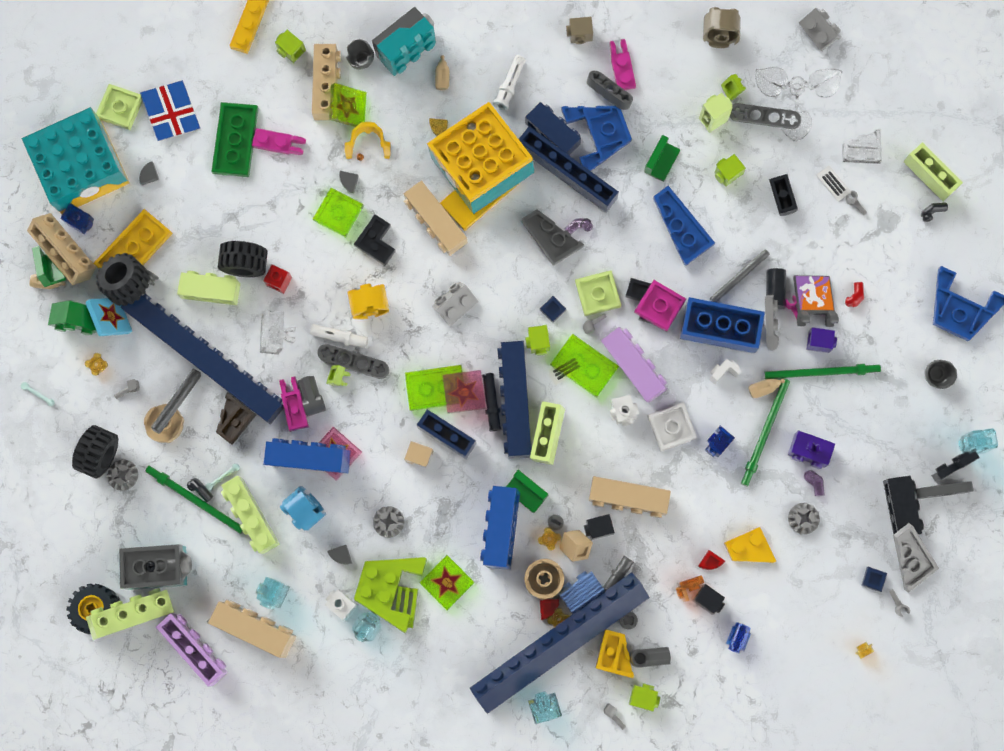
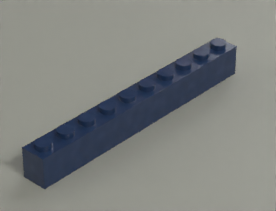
[120,293,284,425]
[470,572,650,714]

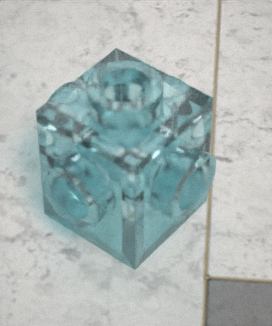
[528,691,562,724]

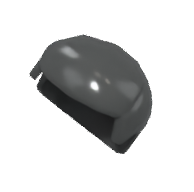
[346,39,374,70]
[925,360,957,389]

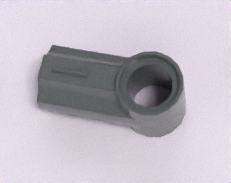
[298,376,326,417]
[630,647,671,668]

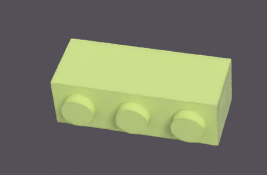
[904,142,963,201]
[177,271,240,305]
[530,401,565,465]

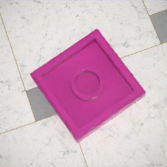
[634,280,687,332]

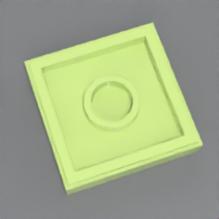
[96,84,143,130]
[575,270,621,316]

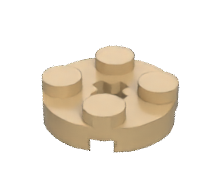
[144,404,184,443]

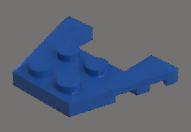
[561,106,632,171]
[933,266,1004,341]

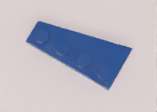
[653,185,715,266]

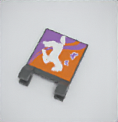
[793,275,839,327]

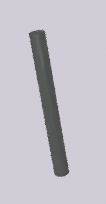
[710,249,770,302]

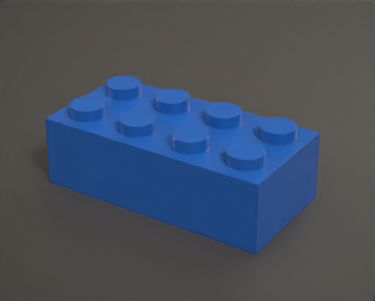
[680,297,765,353]
[263,438,351,474]
[480,486,520,570]

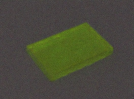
[550,334,619,398]
[405,365,467,411]

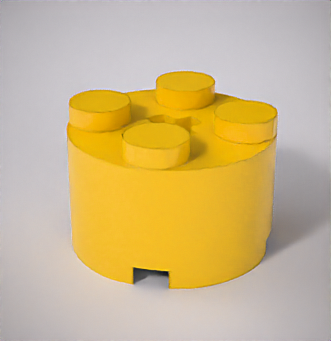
[347,284,389,320]

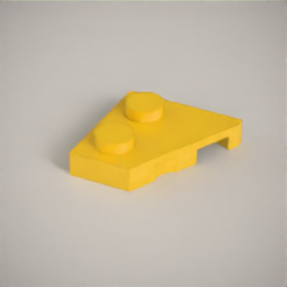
[724,527,776,563]
[595,629,634,678]

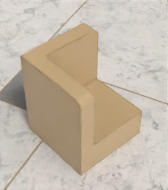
[404,441,434,467]
[560,530,593,562]

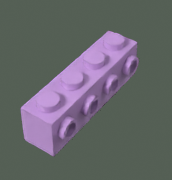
[601,327,668,403]
[156,613,228,687]

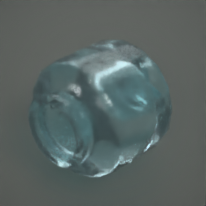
[352,612,381,642]

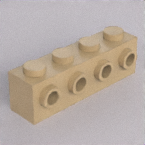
[312,44,341,120]
[403,180,468,256]
[27,213,96,285]
[589,476,671,518]

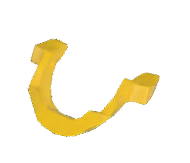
[344,122,391,159]

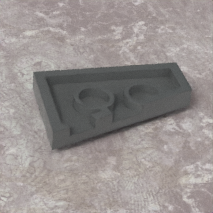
[521,209,585,266]

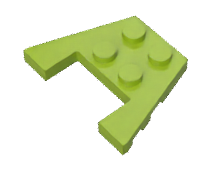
[354,557,427,633]

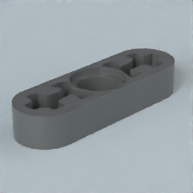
[586,71,633,110]
[916,481,974,499]

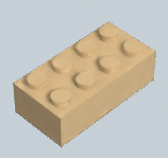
[208,600,297,658]

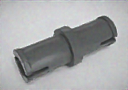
[603,556,634,590]

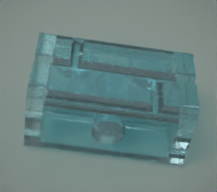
[959,428,998,454]

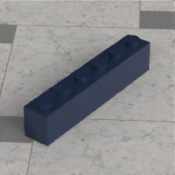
[519,127,619,213]
[497,341,531,459]

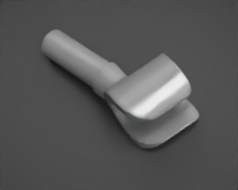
[846,190,867,215]
[583,313,607,334]
[114,379,140,399]
[889,589,910,617]
[604,703,626,730]

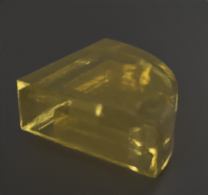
[429,118,448,136]

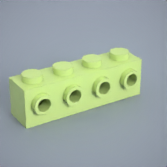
[221,476,280,554]
[86,588,174,640]

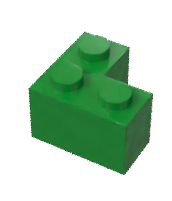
[48,300,97,335]

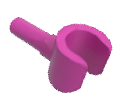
[786,295,798,319]

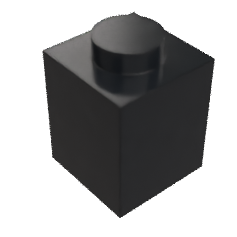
[584,514,615,540]
[692,584,725,615]

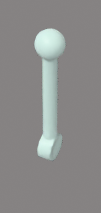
[21,382,55,406]
[205,464,240,491]

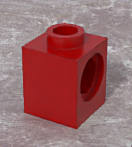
[263,265,292,294]

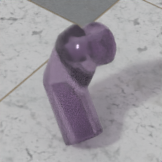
[564,218,593,234]
[804,470,825,496]

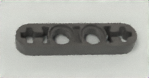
[730,103,801,129]
[317,344,389,379]

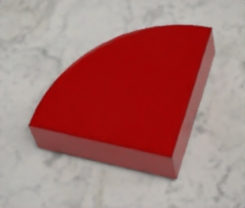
[698,550,725,570]
[540,599,559,620]

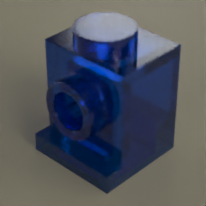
[60,203,94,234]
[705,425,735,458]

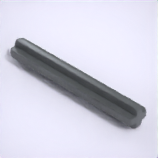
[151,369,201,434]

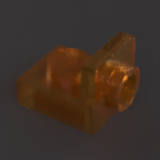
[676,575,704,602]

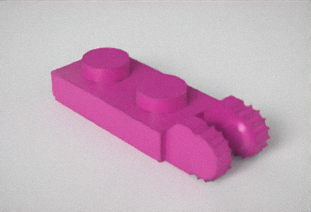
[609,39,636,90]
[252,128,306,155]
[279,376,309,432]

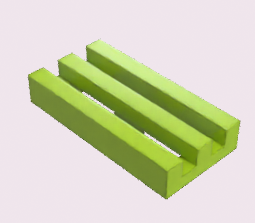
[395,586,418,628]

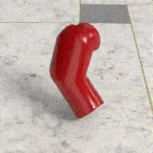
[845,282,864,307]

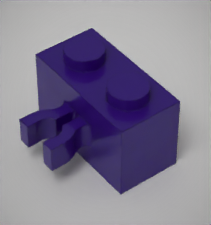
[788,430,835,469]

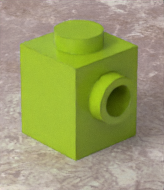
[275,29,306,63]
[714,154,746,187]
[525,325,550,355]
[629,683,660,711]

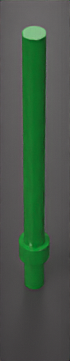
[764,364,881,379]
[741,379,790,487]
[145,465,243,534]

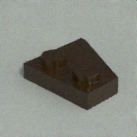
[216,392,256,445]

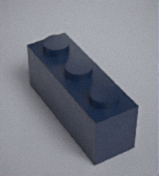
[525,102,581,155]
[417,409,477,459]

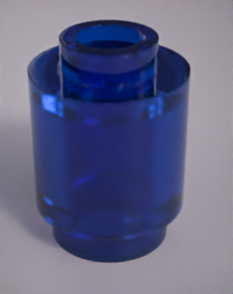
[726,622,751,654]

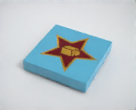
[85,298,132,336]

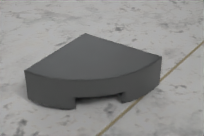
[139,161,159,186]
[339,170,359,194]
[327,545,352,565]

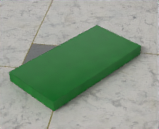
[211,102,258,177]

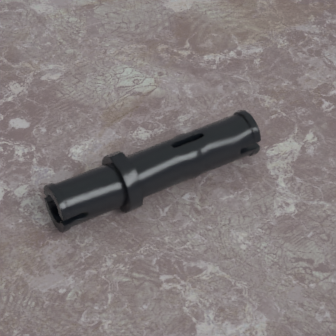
[482,373,501,432]

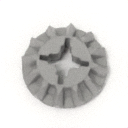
[106,459,138,490]
[788,503,820,534]
[373,506,404,538]

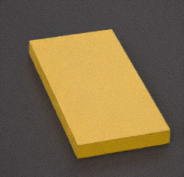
[440,184,518,231]
[93,209,173,268]

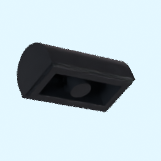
[769,174,798,216]
[766,268,786,309]

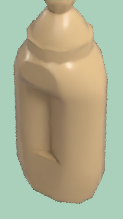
[435,55,449,90]
[29,274,66,289]
[748,379,785,398]

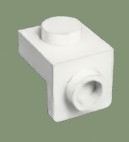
[709,359,741,384]

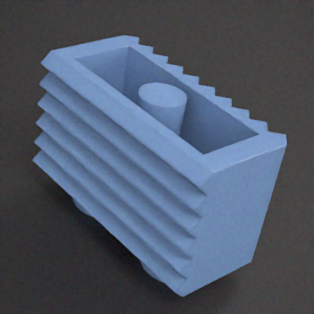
[559,571,605,614]

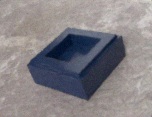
[540,296,566,323]
[861,566,887,592]

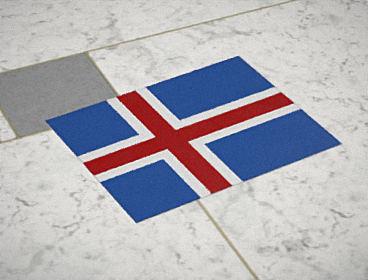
[140,80,201,141]

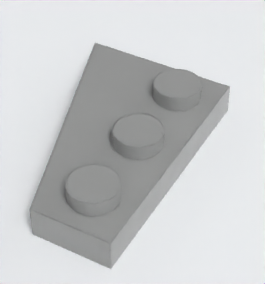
[893,523,939,593]

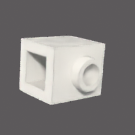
[325,590,358,621]

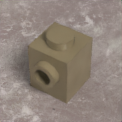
[566,17,593,44]

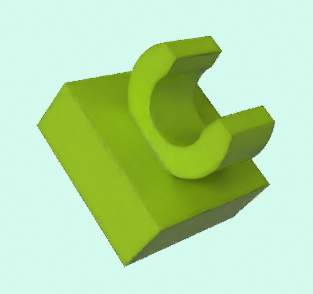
[721,74,746,100]
[326,365,351,386]

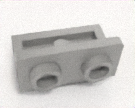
[799,8,842,51]
[432,282,479,326]

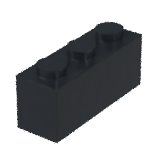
[883,475,924,535]

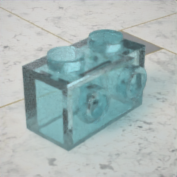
[255,577,291,610]

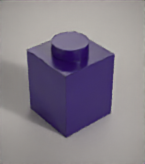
[806,327,837,353]

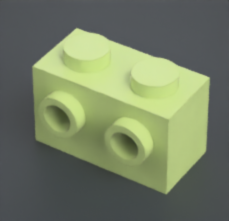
[699,93,733,133]

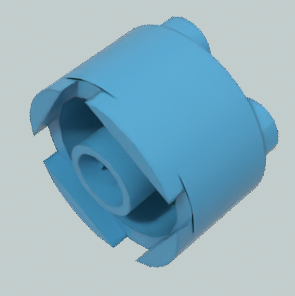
[280,486,326,531]

